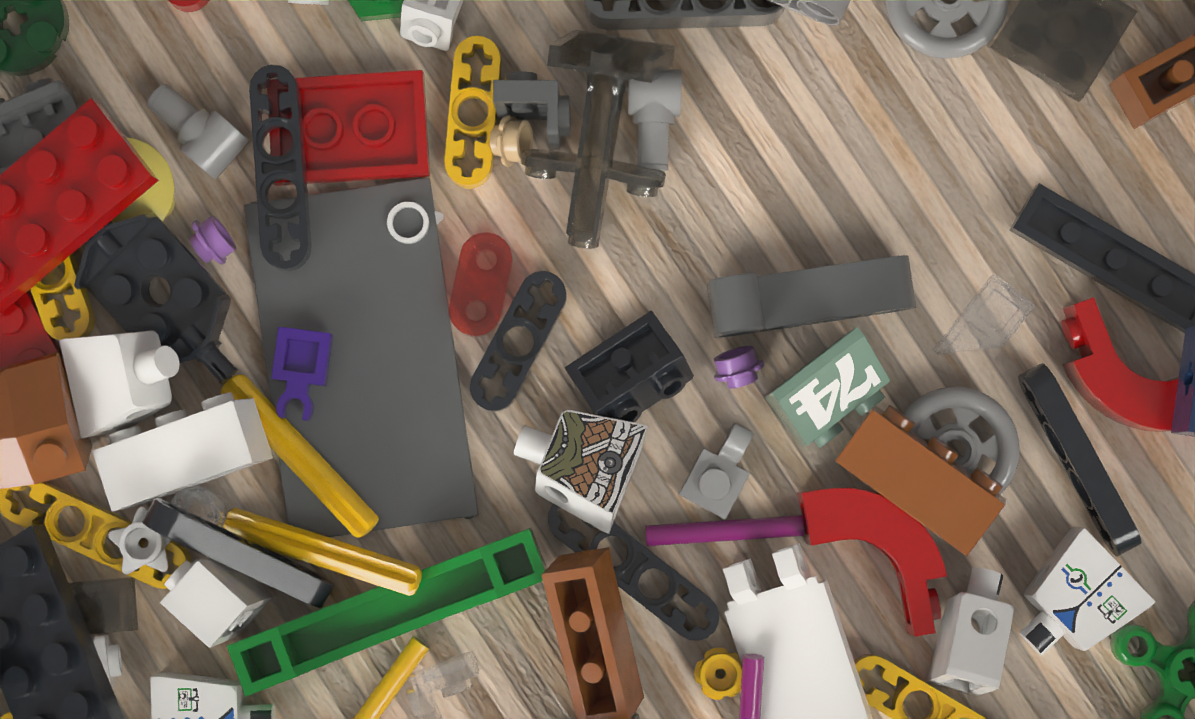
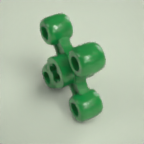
[1110,600,1195,719]

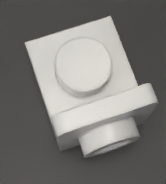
[400,0,464,51]

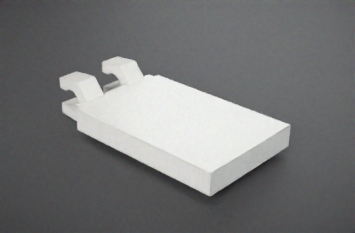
[723,543,873,719]

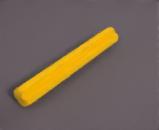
[221,374,379,538]
[223,508,422,596]

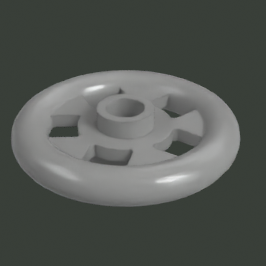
[885,0,1009,58]
[903,387,1020,495]

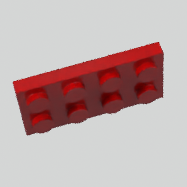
[0,98,159,314]

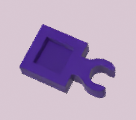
[271,327,333,421]

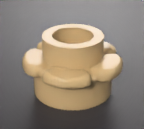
[490,115,533,167]

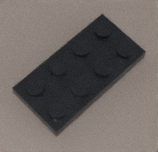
[0,525,124,719]

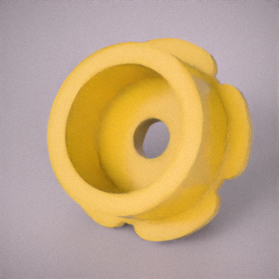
[694,647,742,700]

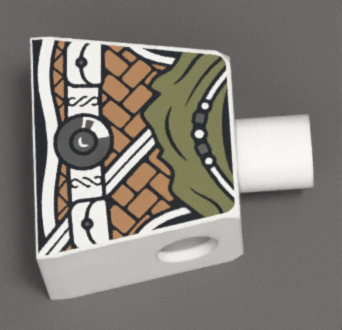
[514,410,647,534]

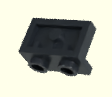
[564,310,694,423]

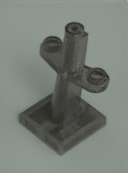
[521,29,675,249]

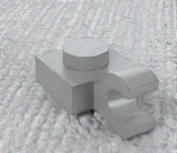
[679,423,754,519]

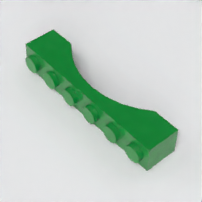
[227,528,547,697]

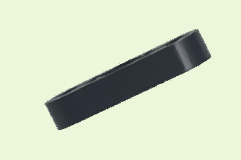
[470,271,567,412]

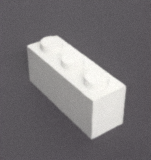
[92,393,273,511]
[160,557,273,648]

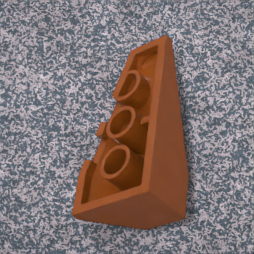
[0,352,93,489]

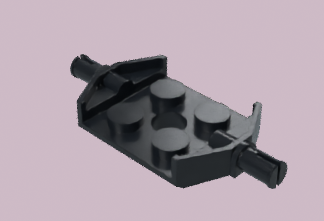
[74,213,238,385]

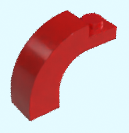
[1061,297,1179,432]
[797,488,947,637]

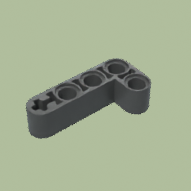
[584,0,785,30]
[707,255,917,338]

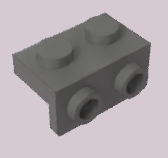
[493,71,571,150]
[0,78,80,175]

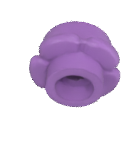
[189,215,237,265]
[714,346,764,389]

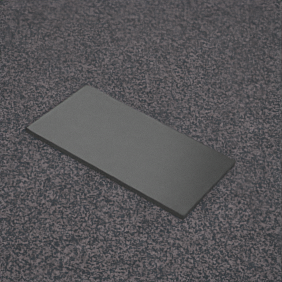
[244,177,479,537]

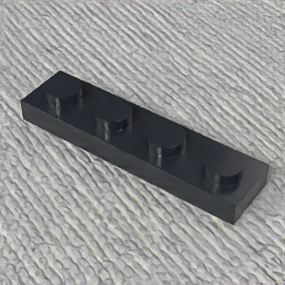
[1009,183,1195,333]

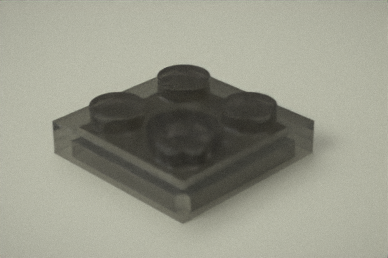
[990,0,1137,102]

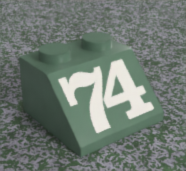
[764,327,891,448]

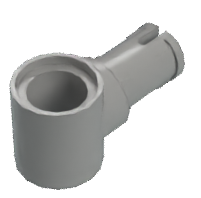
[628,68,682,172]
[146,84,250,180]

